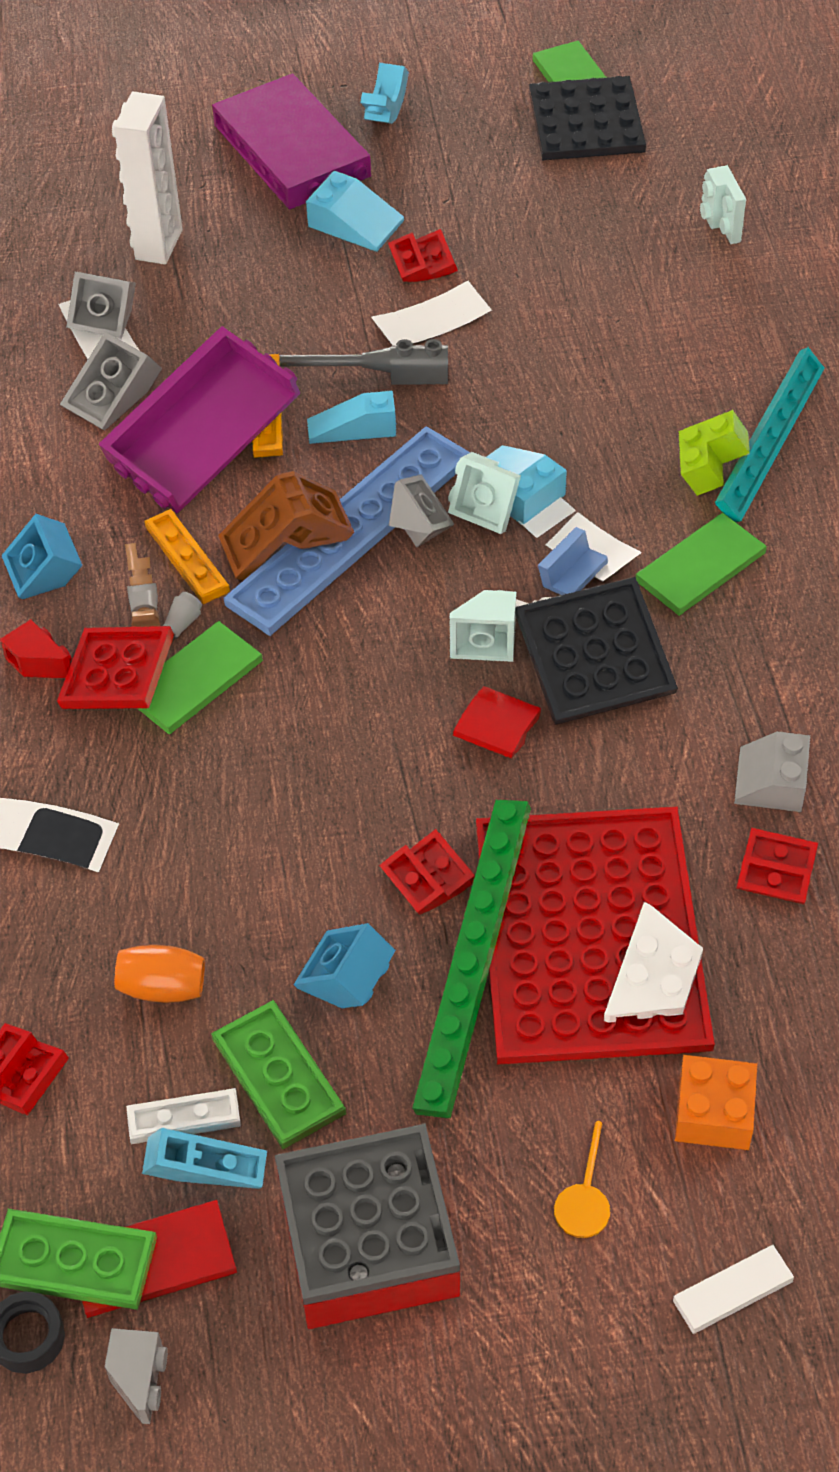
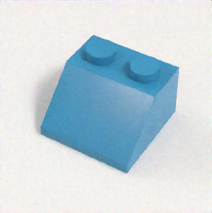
[1,514,82,599]
[293,923,396,1008]

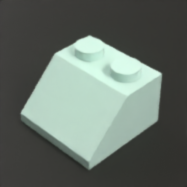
[450,590,516,662]

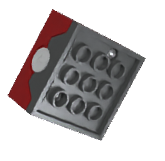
[275,1124,460,1330]

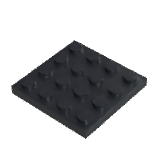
[529,76,646,161]
[515,577,678,725]

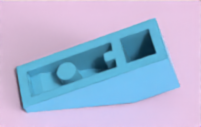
[307,391,396,444]
[142,1128,267,1189]

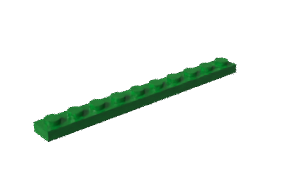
[412,799,531,1119]

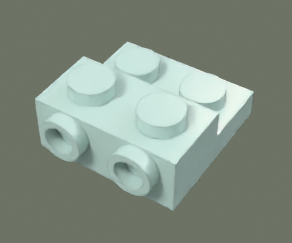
[700,165,746,244]
[448,452,521,534]

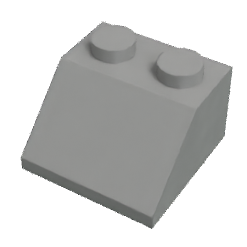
[66,271,136,338]
[734,731,810,812]

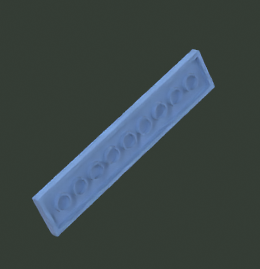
[224,426,470,636]

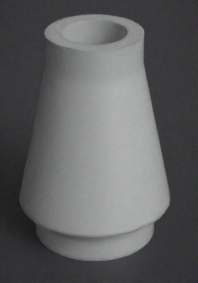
[163,592,202,640]

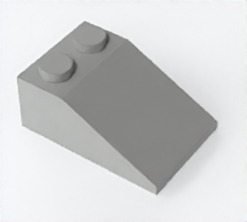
[60,332,162,431]

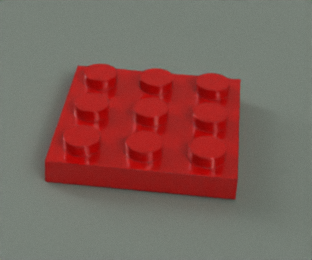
[57,626,174,709]

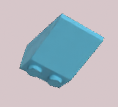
[306,171,404,252]
[486,445,567,525]

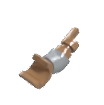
[125,543,160,627]

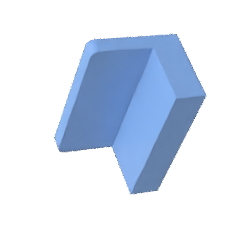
[538,527,608,595]

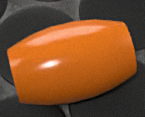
[114,945,205,1003]

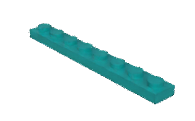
[715,347,825,523]

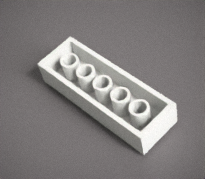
[112,92,183,264]

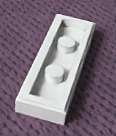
[126,1088,241,1144]
[673,1245,794,1334]

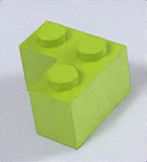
[679,410,750,496]

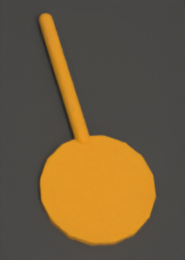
[554,1121,610,1238]

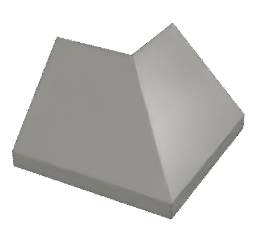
[389,474,454,548]

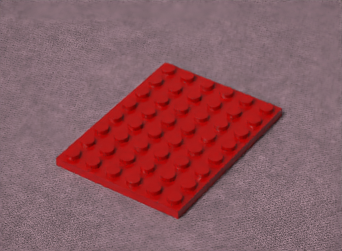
[476,807,715,1065]

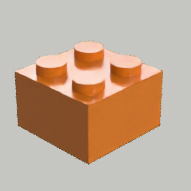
[675,1055,758,1150]

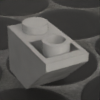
[105,1328,168,1424]

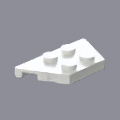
[604,902,703,1022]

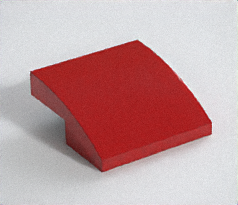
[388,229,458,282]
[453,686,542,759]
[736,828,818,904]
[379,829,475,915]
[0,1023,69,1116]

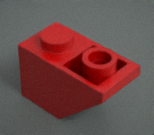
[0,619,72,678]

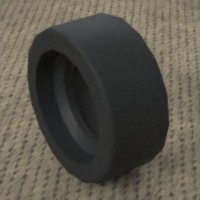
[0,1291,65,1374]

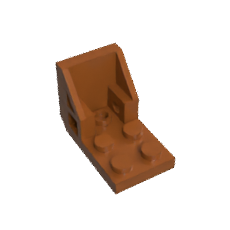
[218,471,355,581]

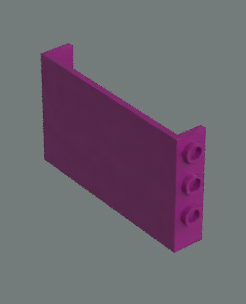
[212,73,371,210]
[99,326,300,514]

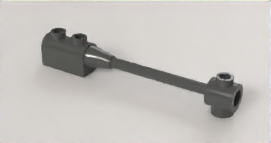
[279,339,448,385]

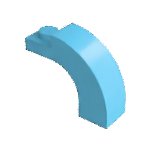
[360,63,409,124]

